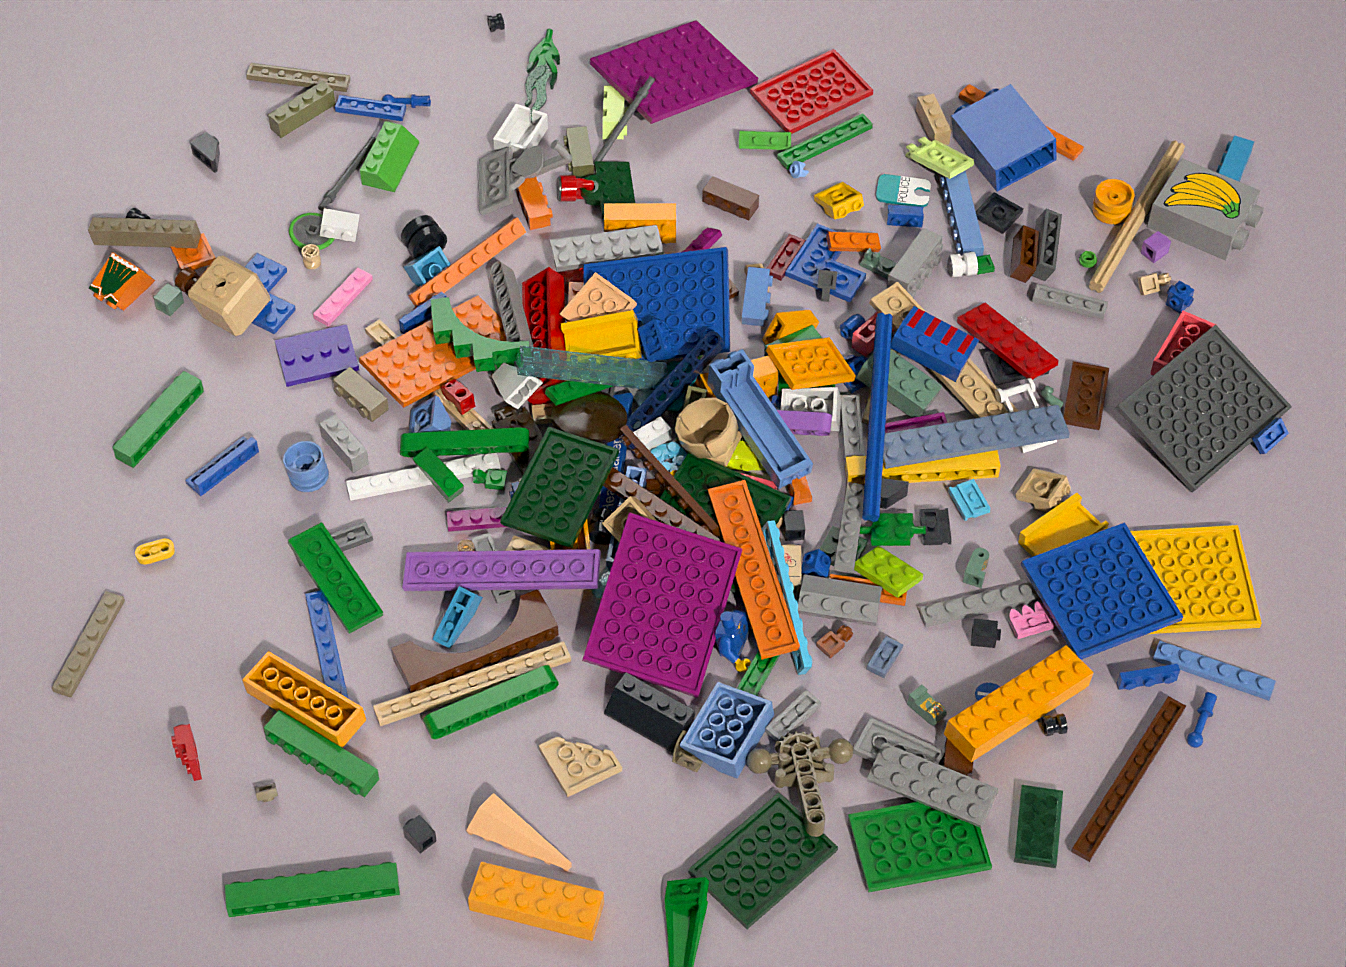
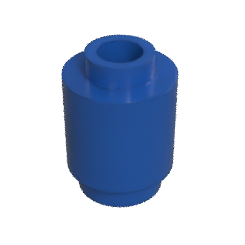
[839,314,866,340]

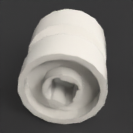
[947,252,978,278]

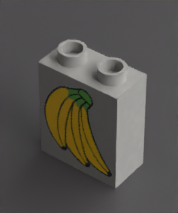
[1147,158,1264,261]

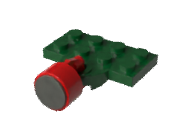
[556,161,635,219]

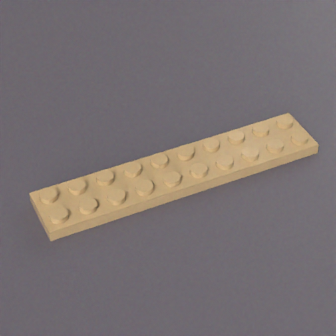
[869,282,1018,418]

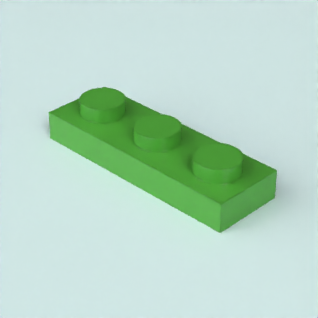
[739,131,791,150]

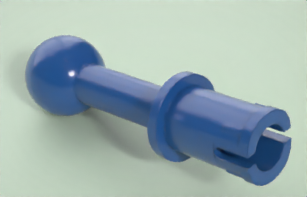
[382,94,431,108]
[1187,692,1217,748]

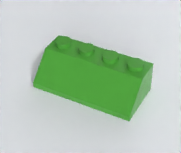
[360,121,419,192]

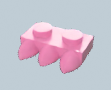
[1009,601,1055,639]

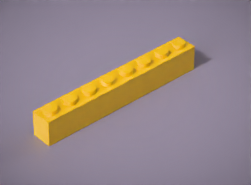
[845,450,1001,485]

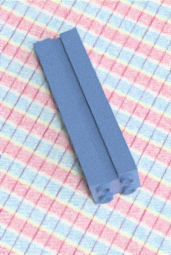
[707,349,813,489]

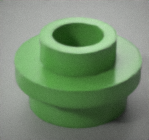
[1079,251,1097,268]

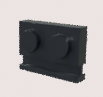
[919,508,952,545]

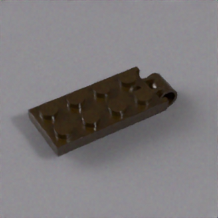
[491,404,543,476]

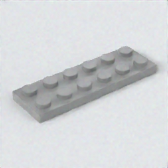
[550,225,664,272]
[866,743,998,828]

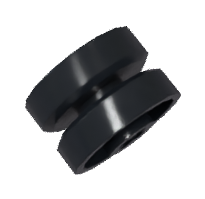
[401,215,447,258]

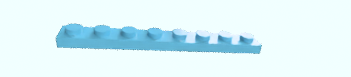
[762,521,812,675]

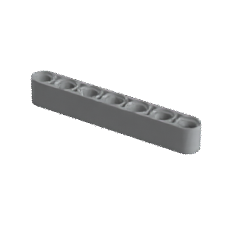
[490,261,533,352]

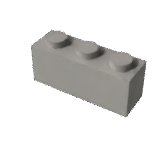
[319,414,369,473]

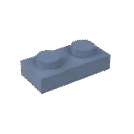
[866,636,903,678]

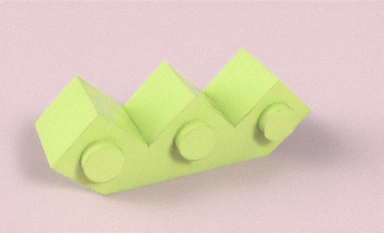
[603,86,628,139]

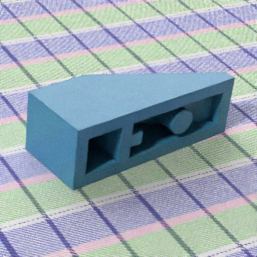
[432,586,483,648]

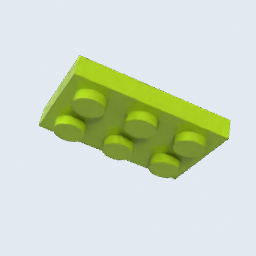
[854,546,923,598]

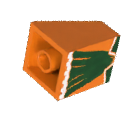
[88,252,155,311]

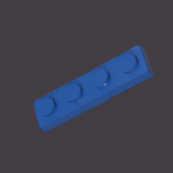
[335,95,407,121]

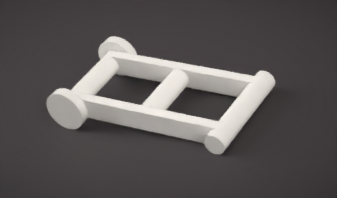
[995,378,1057,454]

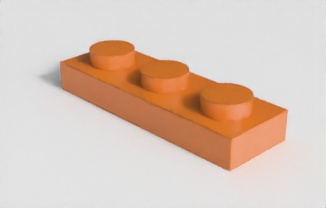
[826,232,881,252]

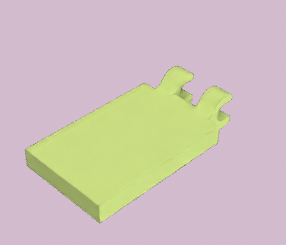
[906,137,974,179]

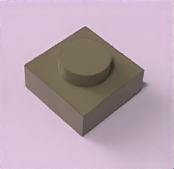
[255,783,278,802]

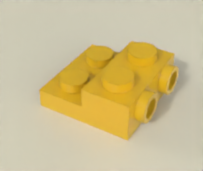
[814,182,864,220]

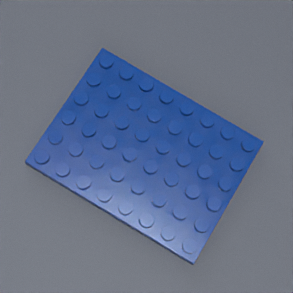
[584,247,730,367]

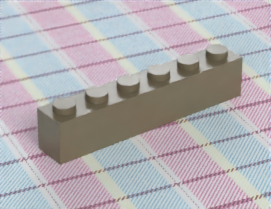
[88,217,201,248]

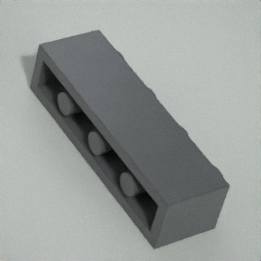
[1032,208,1062,281]

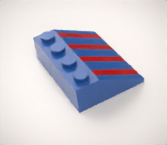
[891,306,979,382]

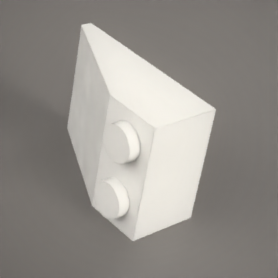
[781,387,841,431]

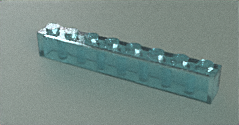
[516,346,669,390]

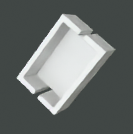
[493,104,548,159]

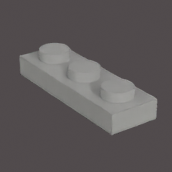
[765,690,822,741]

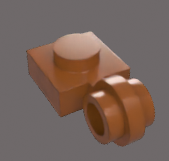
[816,625,853,659]

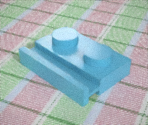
[948,479,991,521]

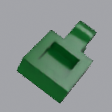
[473,469,507,491]

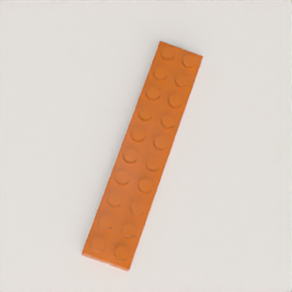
[708,480,800,660]

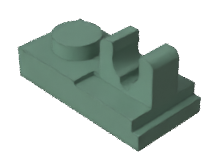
[859,248,897,279]

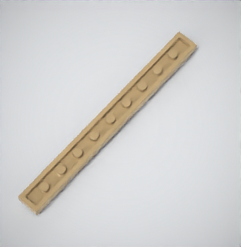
[365,319,494,430]
[373,641,571,726]

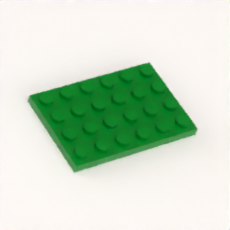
[848,802,992,893]

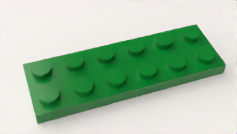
[288,522,383,634]

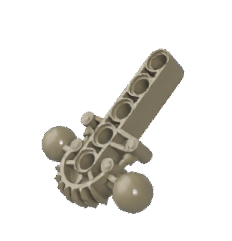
[746,730,854,837]

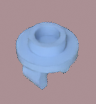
[789,161,809,178]

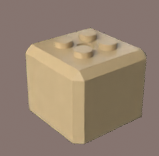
[188,255,270,336]

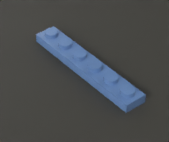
[1153,641,1276,701]

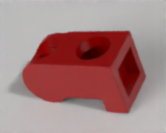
[441,379,476,415]

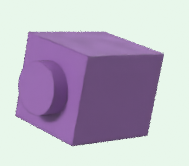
[1141,231,1171,263]

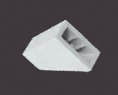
[492,363,543,409]

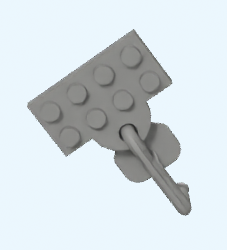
[479,140,572,215]

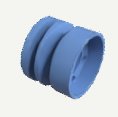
[283,441,329,492]

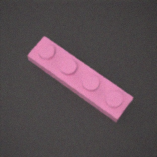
[313,268,373,326]

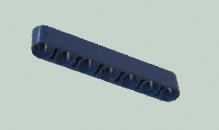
[627,331,725,432]

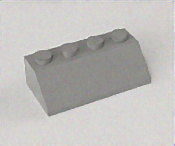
[798,575,882,626]

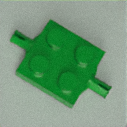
[859,513,926,546]

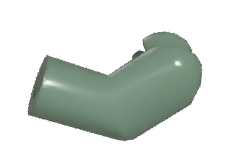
[1041,386,1064,409]

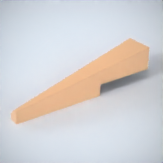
[466,793,572,871]

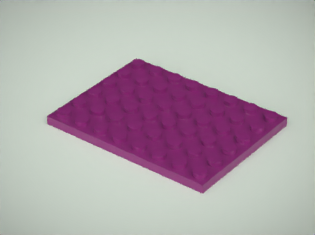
[589,20,759,124]
[582,512,742,698]

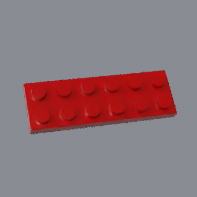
[957,302,1059,380]

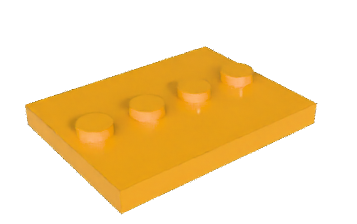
[766,337,856,390]

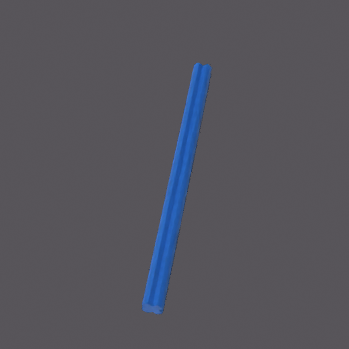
[862,313,893,522]

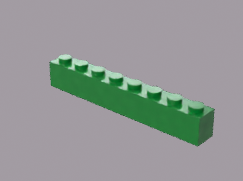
[225,862,400,917]

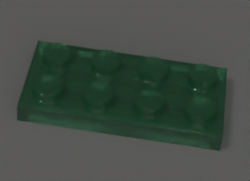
[1014,785,1063,868]

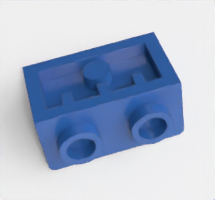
[887,204,924,228]
[638,318,675,362]

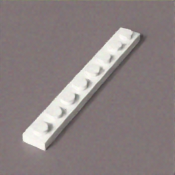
[346,453,501,501]

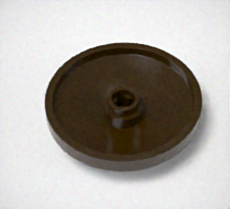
[551,391,627,444]

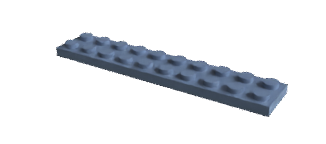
[883,405,1070,469]

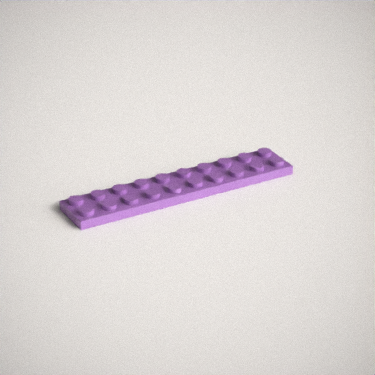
[402,549,601,591]

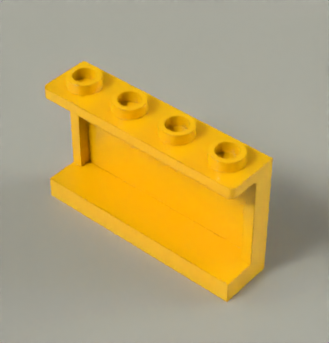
[561,310,642,372]
[1018,492,1109,557]

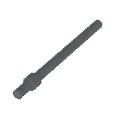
[593,76,655,164]
[318,137,376,211]

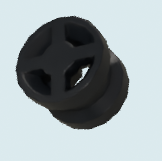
[487,13,505,32]

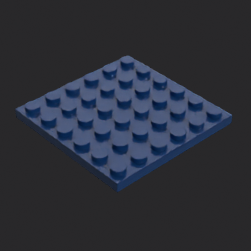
[1021,522,1183,660]

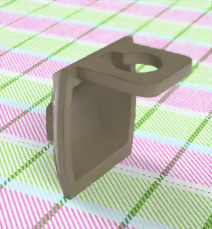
[672,730,703,773]

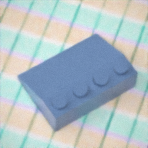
[680,682,774,778]

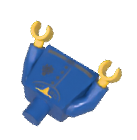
[715,610,751,672]

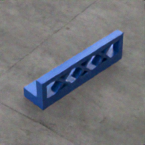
[185,436,259,496]

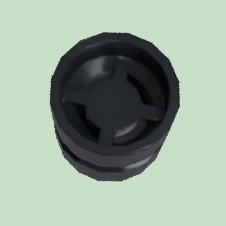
[589,508,613,545]

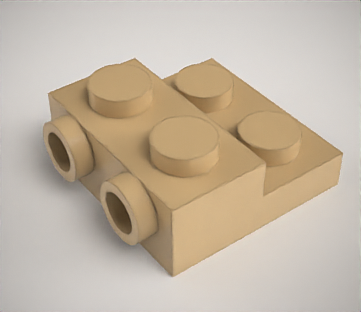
[1015,468,1071,512]

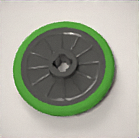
[289,213,334,250]

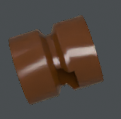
[175,268,200,295]

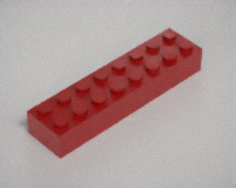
[522,267,567,405]

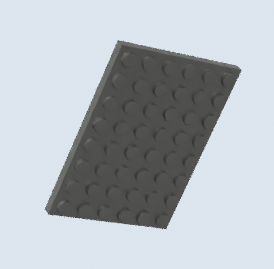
[1115,324,1292,493]

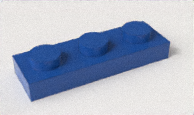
[399,292,446,334]
[1117,664,1180,690]

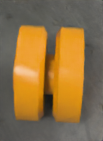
[1092,179,1135,224]

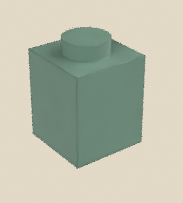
[153,283,184,317]

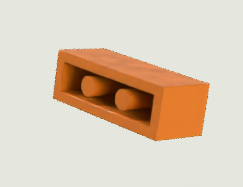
[516,177,553,230]

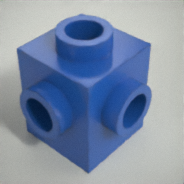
[1165,280,1194,314]
[801,549,832,578]

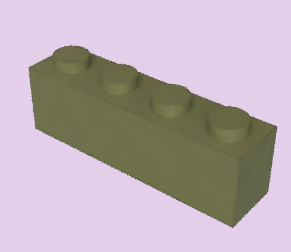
[268,81,336,138]

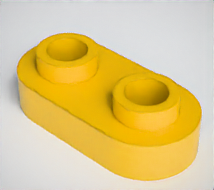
[135,538,175,565]

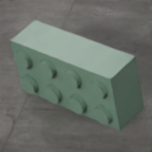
[856,349,943,418]

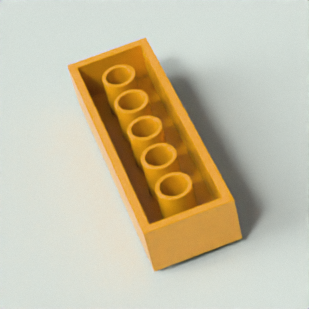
[242,651,366,748]
[468,862,604,941]

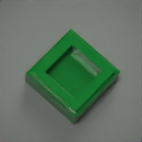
[977,254,995,275]

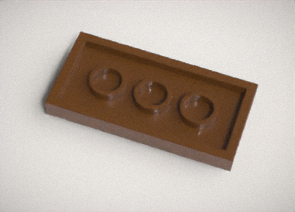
[1063,361,1110,430]

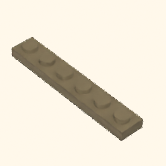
[246,63,351,92]
[52,591,125,698]

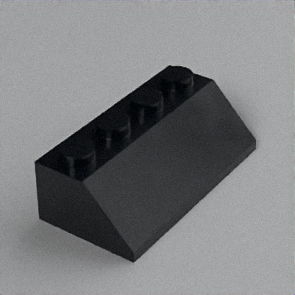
[604,672,695,753]

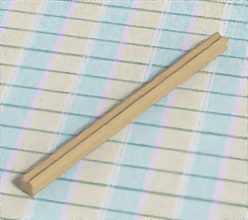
[1089,140,1185,293]

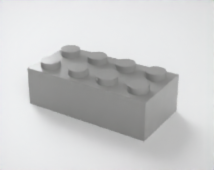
[887,228,943,299]

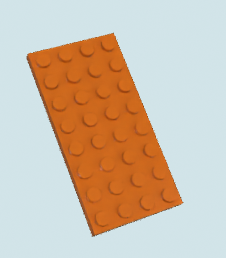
[359,295,507,408]

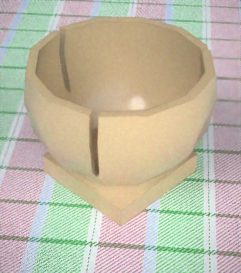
[675,398,742,467]

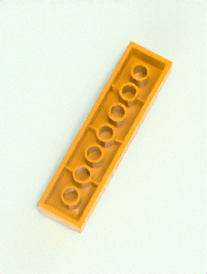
[944,645,1094,762]

